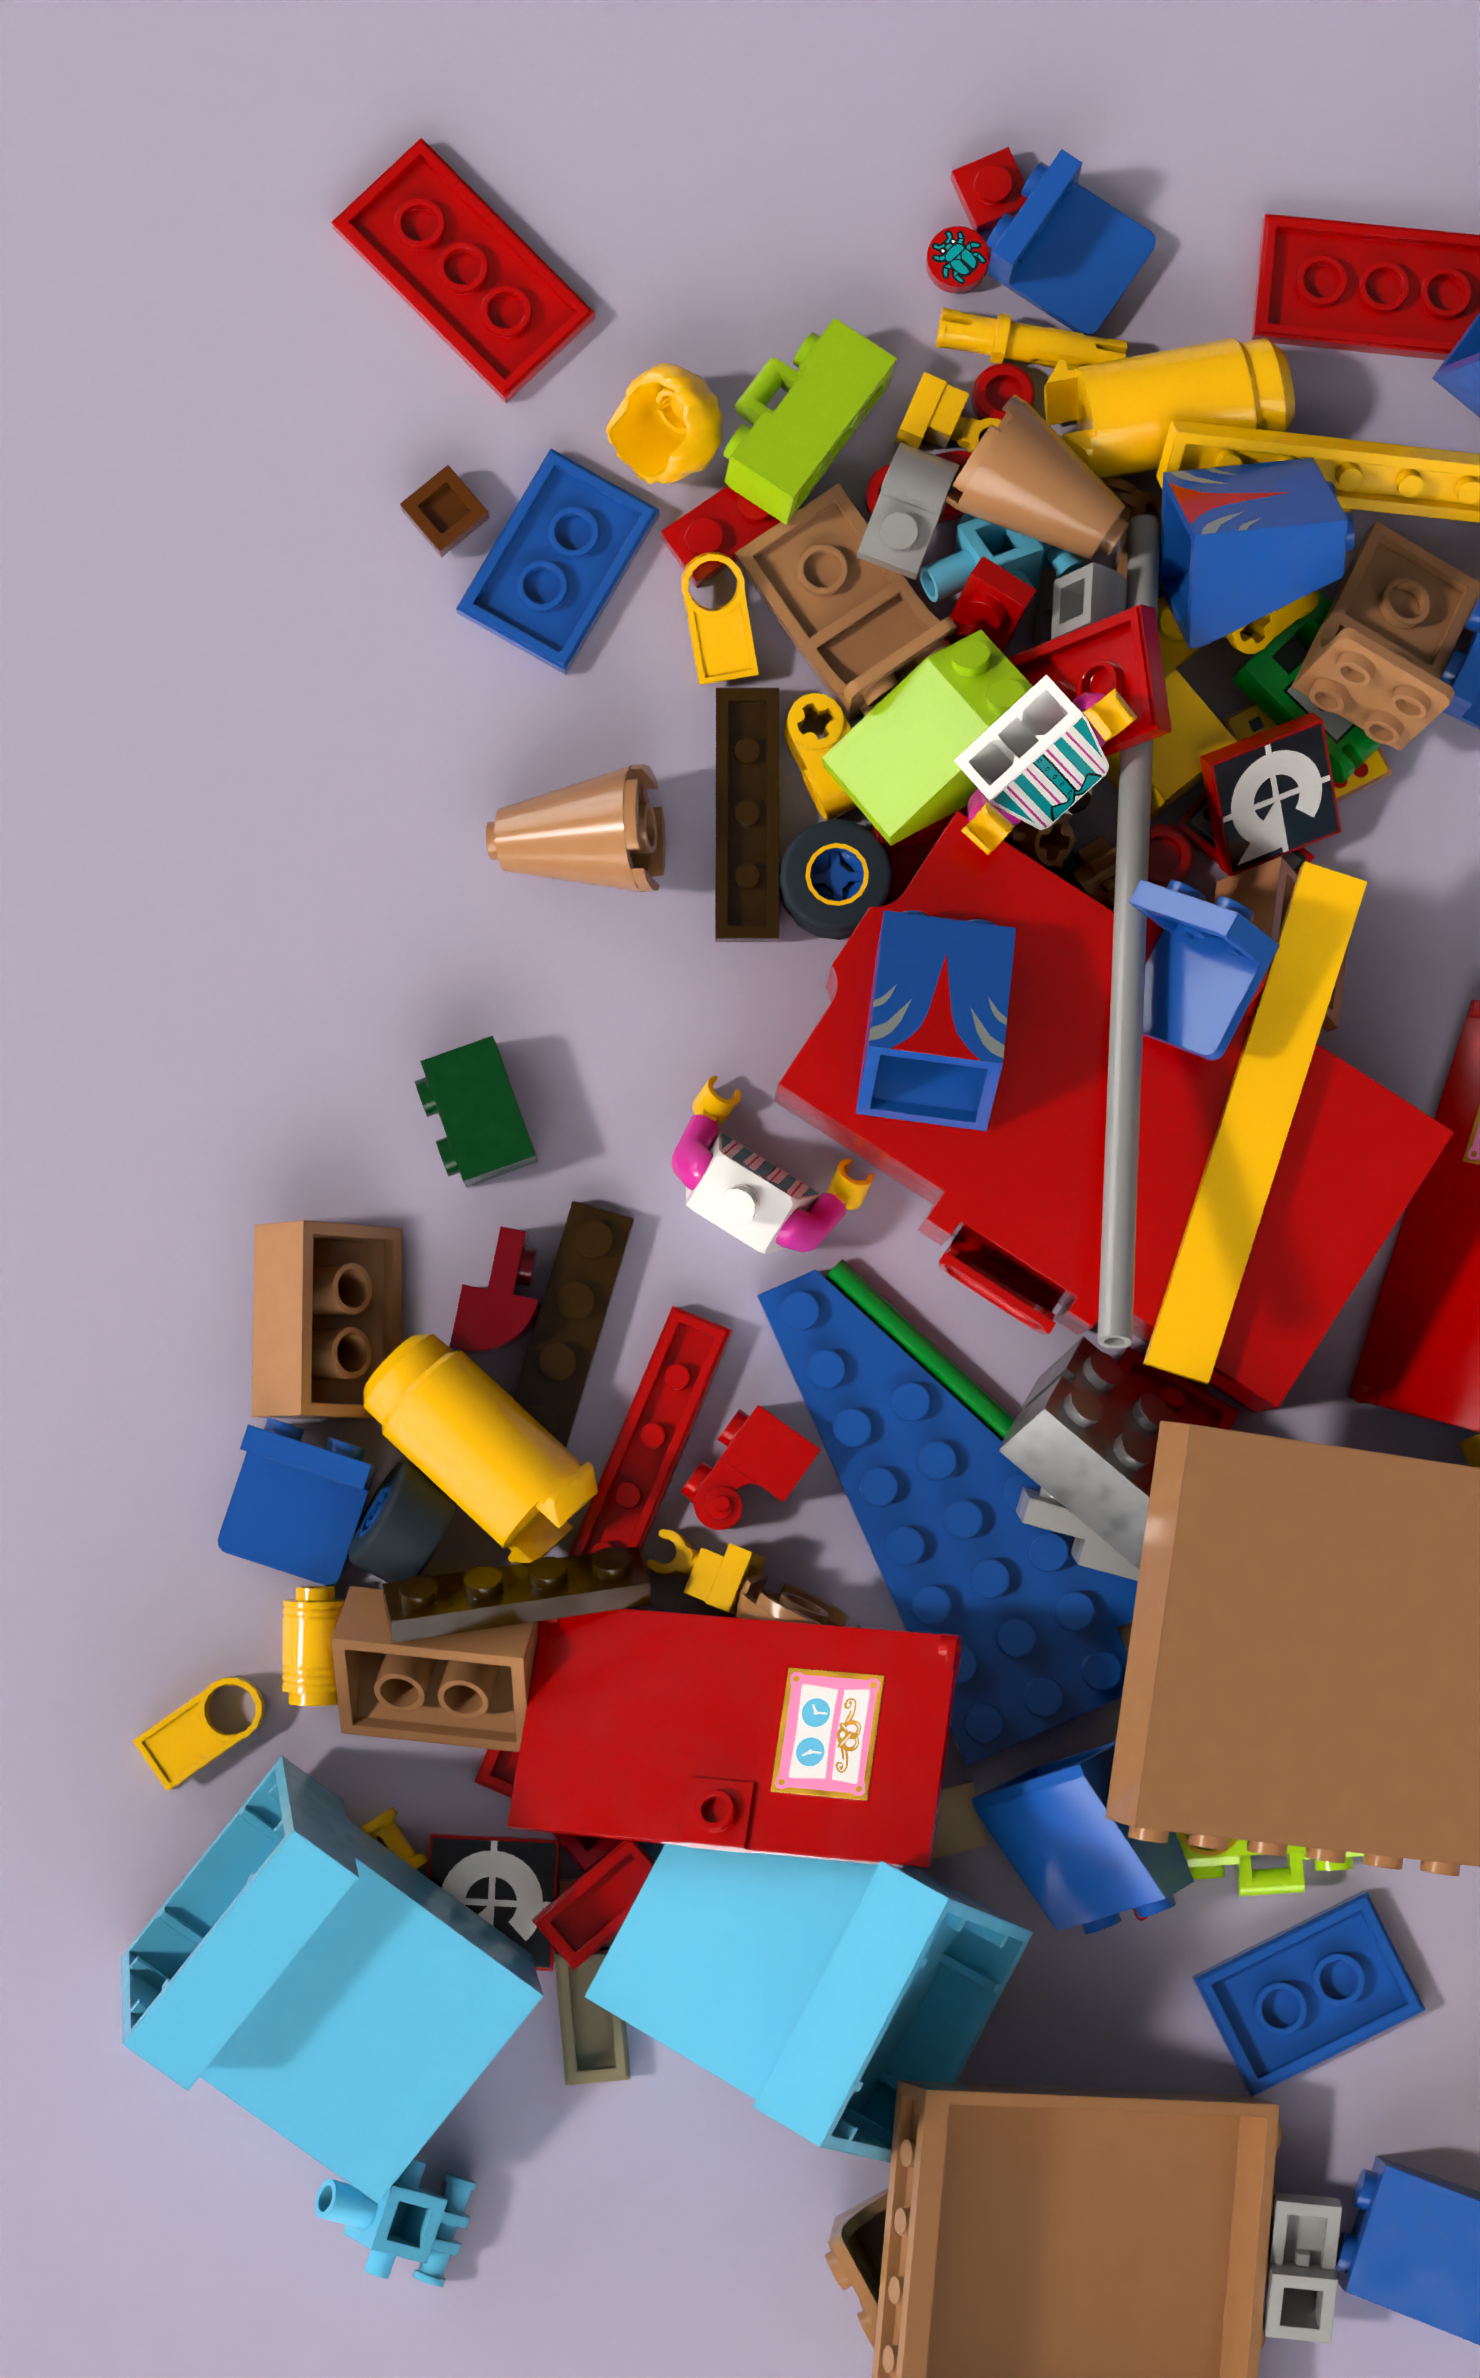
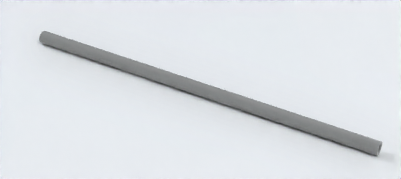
[1097,515,1161,1349]

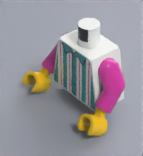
[954,675,1137,855]
[671,1076,874,1254]

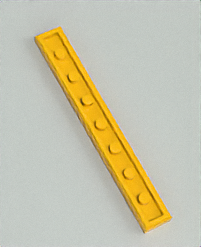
[1143,861,1367,1384]

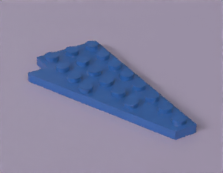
[757,1269,1138,1766]

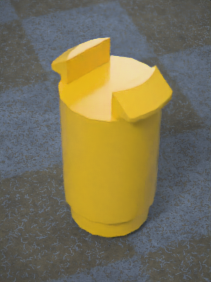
[1044,337,1295,479]
[363,1333,598,1563]

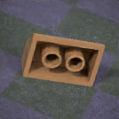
[252,1220,402,1419]
[331,1586,539,1752]

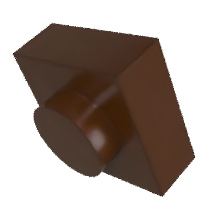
[400,465,490,558]

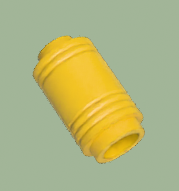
[282,1586,345,1706]

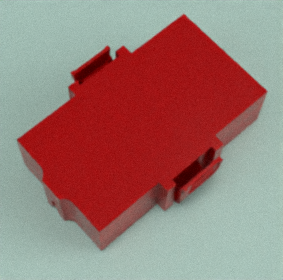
[774,811,1454,1413]

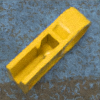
[681,552,759,685]
[133,1677,265,1791]

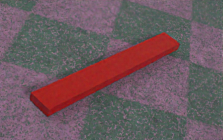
[474,1306,733,1798]

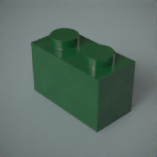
[415,1035,538,1187]

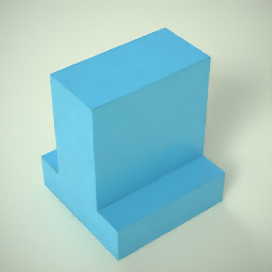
[121,1756,544,2204]
[584,1844,1033,2163]

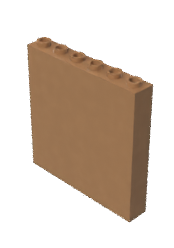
[1105,1421,1480,1876]
[872,2080,1282,2378]

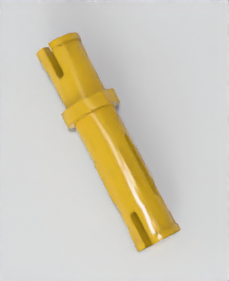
[935,307,1127,370]

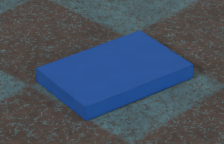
[456,448,660,675]
[1191,1890,1426,2097]

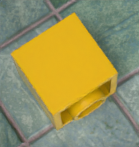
[1106,669,1237,821]

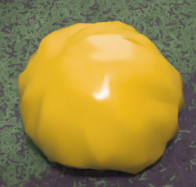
[606,363,724,484]

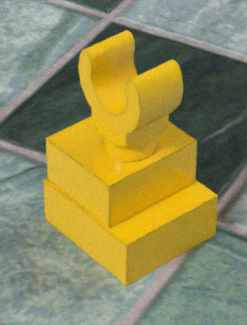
[894,372,1001,453]
[646,1529,767,1615]

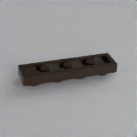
[715,688,779,942]
[514,1201,634,1449]
[382,1546,651,1643]

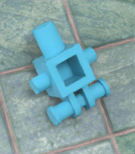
[920,513,1086,602]
[315,2158,477,2287]

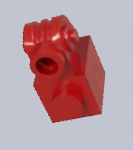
[680,1405,821,1530]

